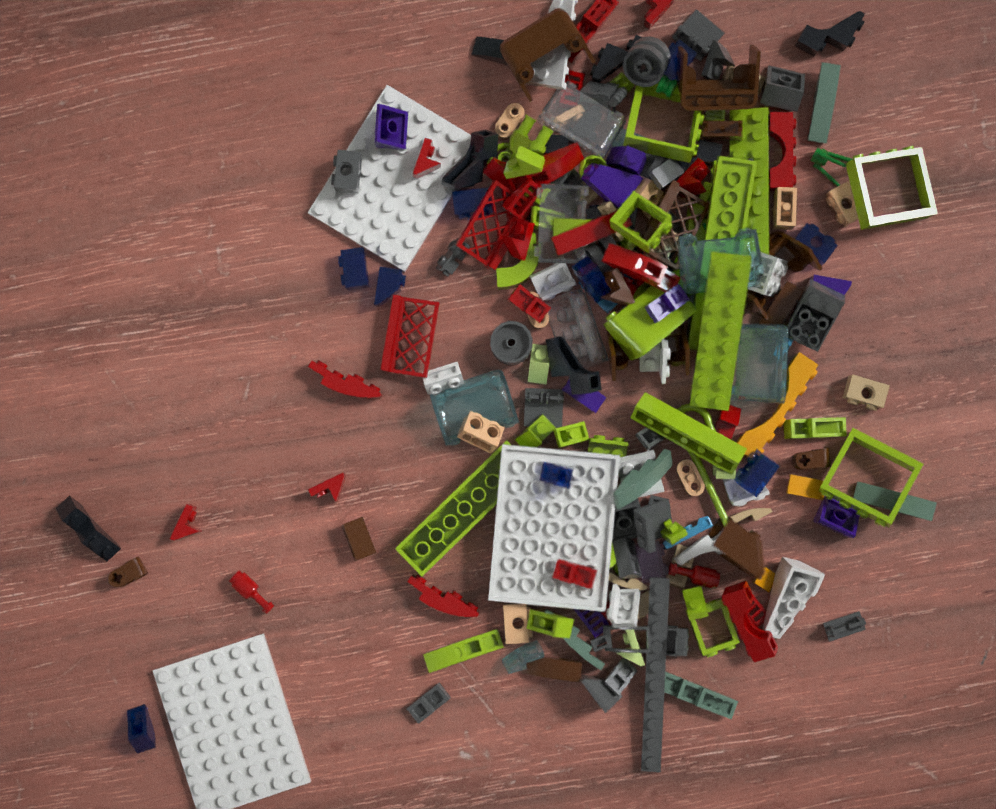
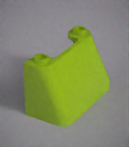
[603,284,697,360]

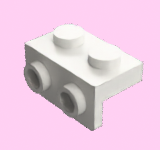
[530,260,576,301]
[422,361,465,395]
[723,468,770,506]
[607,584,641,627]

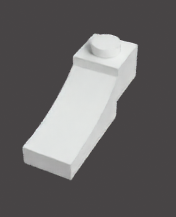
[674,533,722,565]

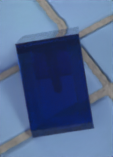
[540,461,573,489]

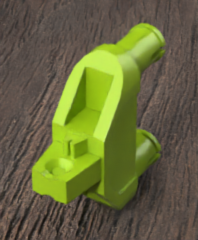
[509,115,554,161]

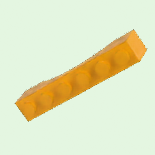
[736,352,818,461]

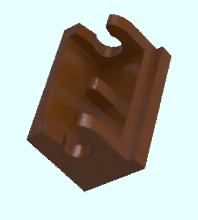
[702,120,743,140]
[341,517,376,561]

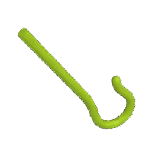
[677,403,729,526]

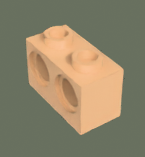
[457,411,505,454]

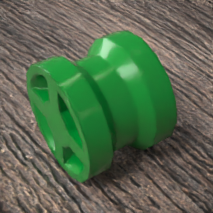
[656,75,678,98]

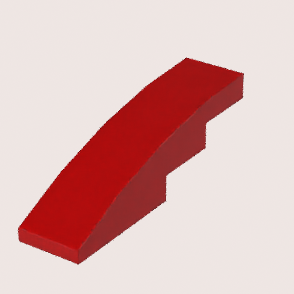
[568,0,619,63]
[551,209,632,255]

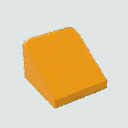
[752,567,775,592]

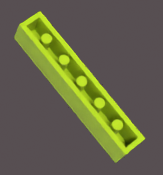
[630,392,747,475]

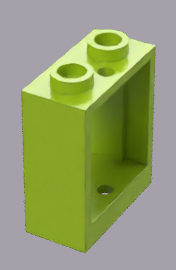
[610,191,673,253]
[685,598,740,657]

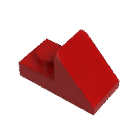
[644,0,675,30]
[413,138,441,179]
[676,158,710,198]
[502,219,535,261]
[714,405,742,440]
[308,472,346,502]
[170,504,202,541]

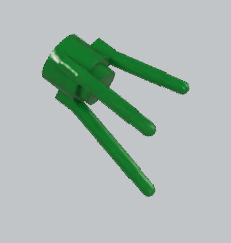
[810,148,852,187]

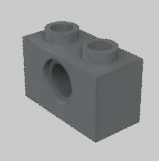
[331,150,362,194]

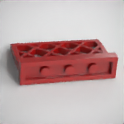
[455,180,534,270]
[380,295,440,378]

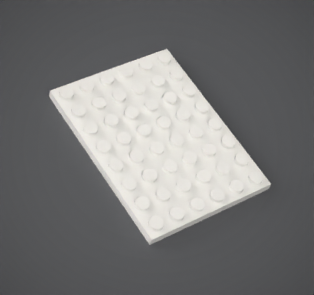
[308,85,471,272]
[488,444,620,612]
[153,633,311,809]

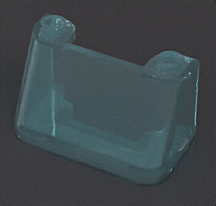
[678,228,764,294]
[731,323,788,404]
[430,370,519,446]

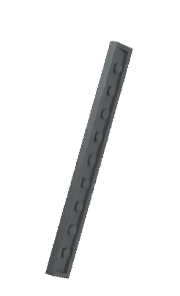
[641,577,670,773]

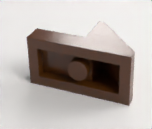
[600,268,635,305]

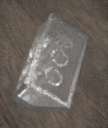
[545,288,609,369]

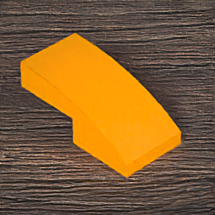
[786,474,824,500]

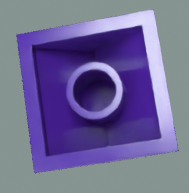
[374,103,408,150]
[813,496,860,539]

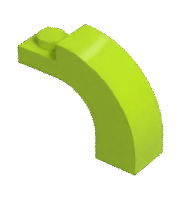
[496,233,541,290]

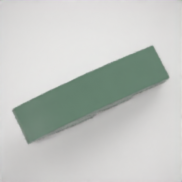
[807,62,841,144]
[613,449,673,509]
[853,482,937,521]
[544,609,605,670]
[664,671,738,719]

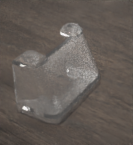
[537,81,626,160]
[534,183,589,264]

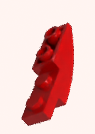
[508,142,584,192]
[601,243,680,292]
[308,360,383,399]
[407,574,480,617]

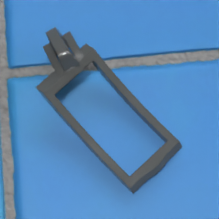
[590,625,651,653]

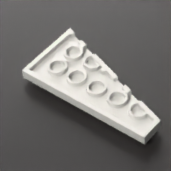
[526,0,578,90]

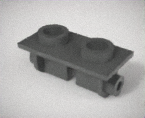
[435,238,470,277]
[823,611,866,642]

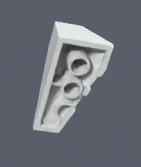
[762,557,825,639]

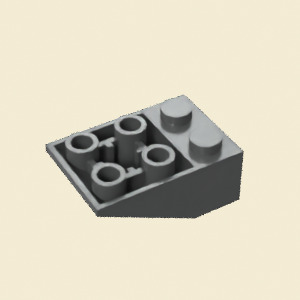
[783,279,845,352]

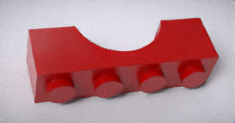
[769,112,796,191]
[721,581,778,663]

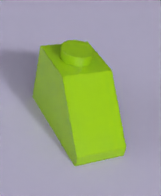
[526,609,574,639]

